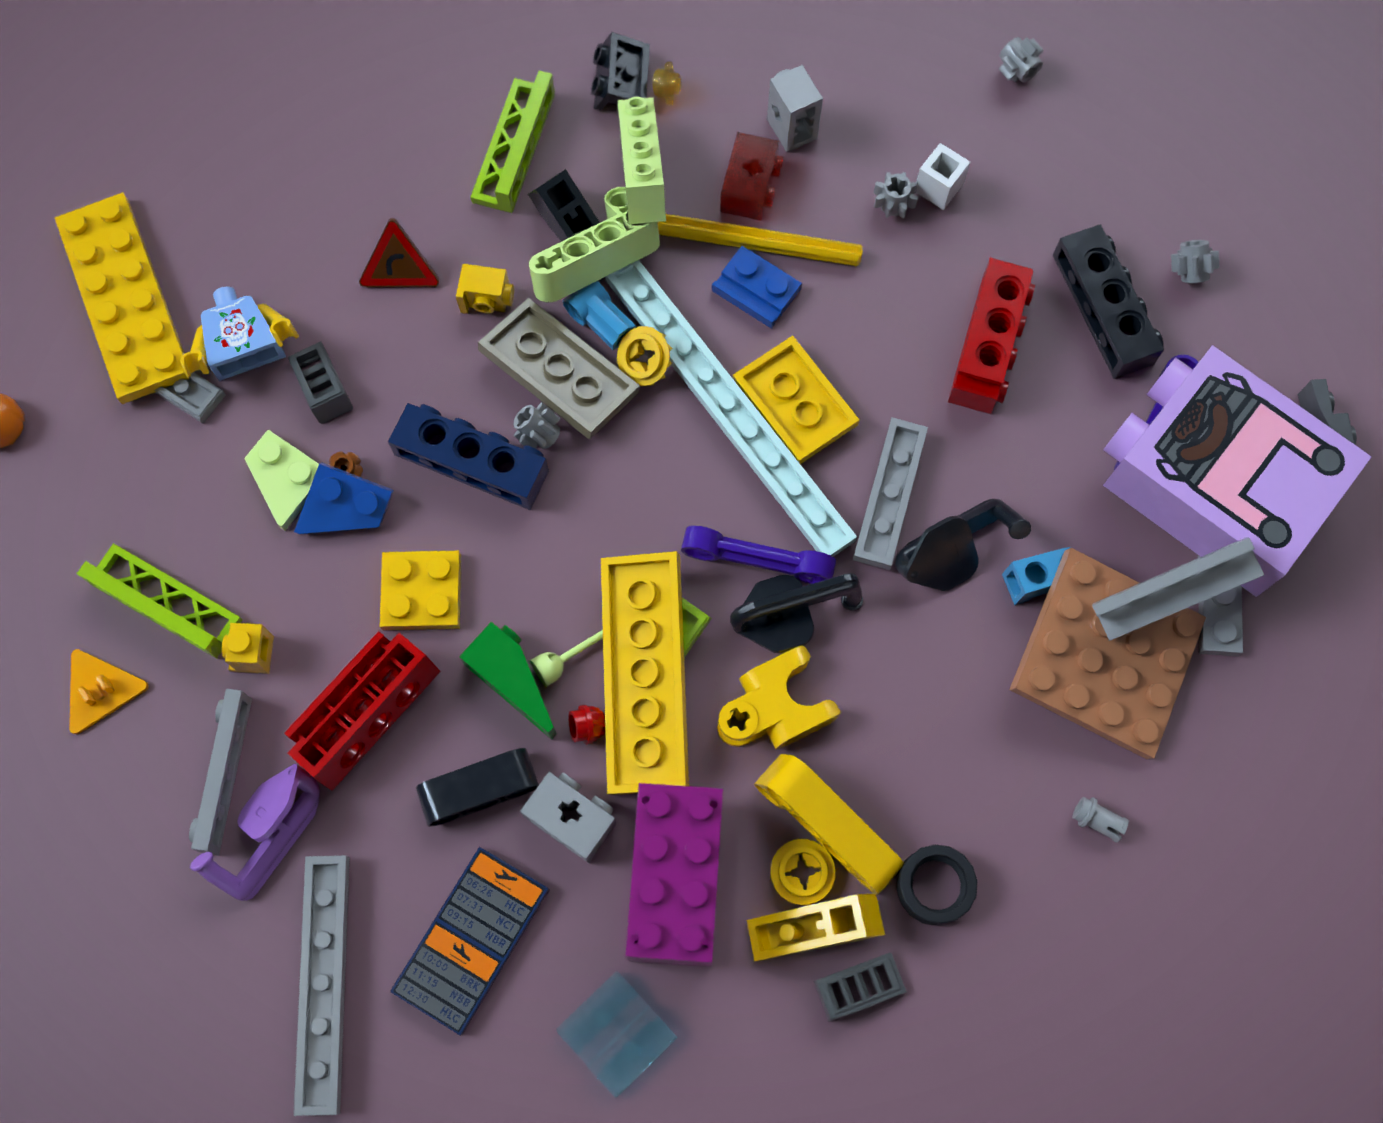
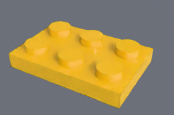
[732,336,860,464]

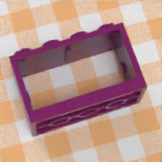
[625,783,723,967]

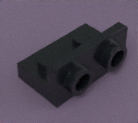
[591,32,650,111]

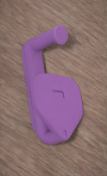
[190,764,320,901]

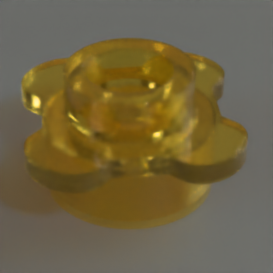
[653,61,681,105]

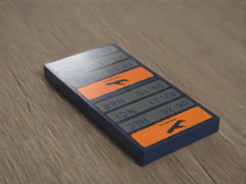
[390,847,550,1036]

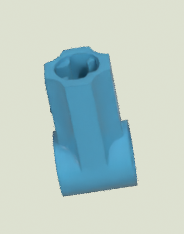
[562,281,636,350]

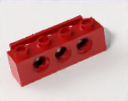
[948,257,1035,414]
[284,631,441,791]

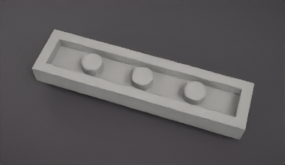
[853,418,928,570]
[189,689,252,856]

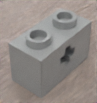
[767,65,823,152]
[520,772,617,863]

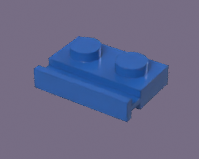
[712,246,802,329]

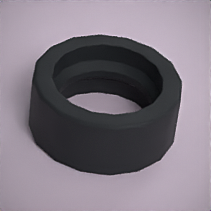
[896,844,978,926]

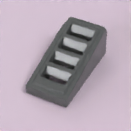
[288,341,353,424]
[814,952,907,1022]

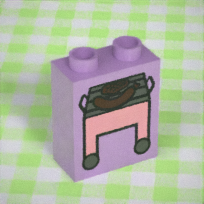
[1103,345,1372,597]

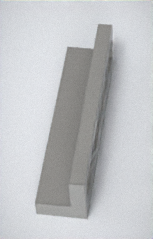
[1092,538,1264,641]

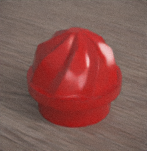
[568,705,605,745]

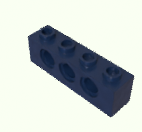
[388,403,549,510]

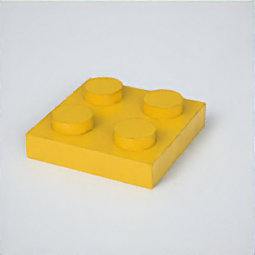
[380,550,461,630]

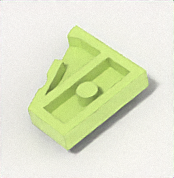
[244,430,319,531]

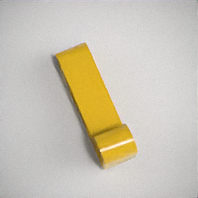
[754,754,904,895]

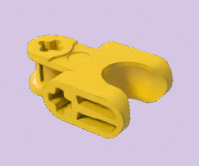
[717,646,842,750]

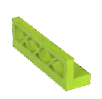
[470,70,555,213]
[76,543,243,659]

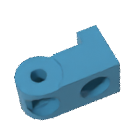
[1002,547,1072,605]

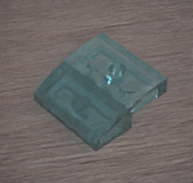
[556,971,678,1098]

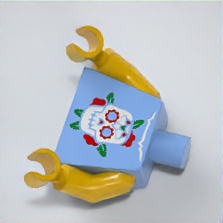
[180,287,299,381]

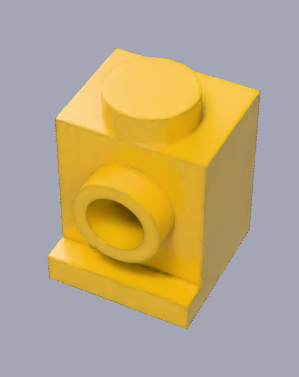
[456,264,514,314]
[222,623,274,674]

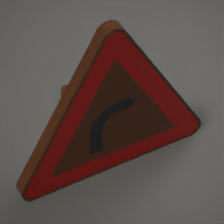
[359,218,440,287]

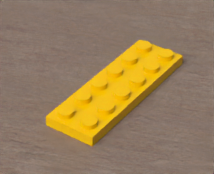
[55,192,189,404]
[601,551,689,795]

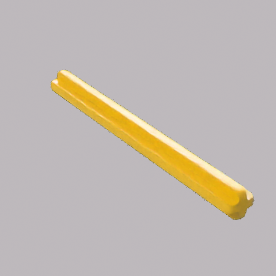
[658,214,863,266]

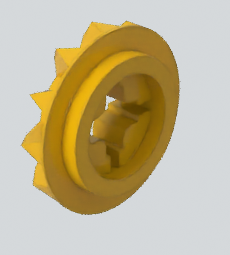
[617,326,673,386]
[770,839,836,905]

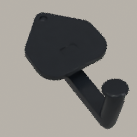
[895,498,1031,591]
[730,573,863,653]

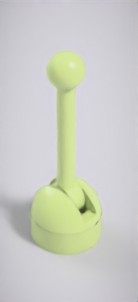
[530,630,603,687]

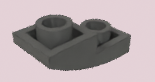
[1298,379,1357,445]

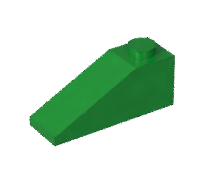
[459,622,557,740]

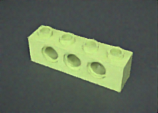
[618,97,666,224]

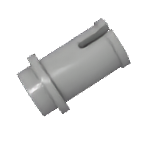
[1073,797,1129,842]

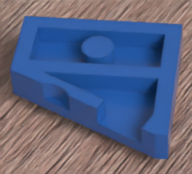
[294,462,394,534]

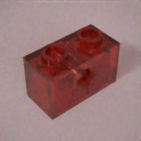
[720,132,784,221]

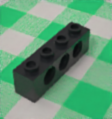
[1053,224,1164,379]

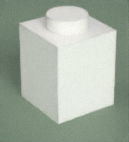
[916,143,970,210]

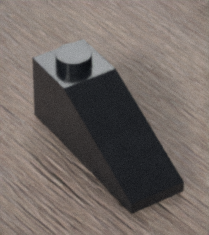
[528,169,605,282]

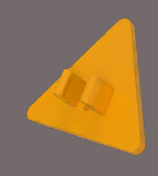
[69,649,149,735]

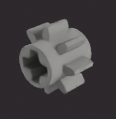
[999,37,1044,82]
[873,172,918,218]
[1171,240,1219,283]
[513,402,560,449]

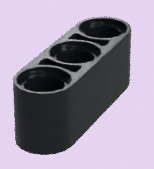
[416,748,539,827]

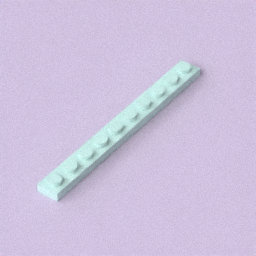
[605,260,857,557]

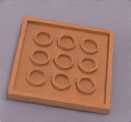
[1009,548,1206,759]

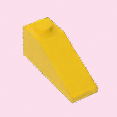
[746,894,885,961]

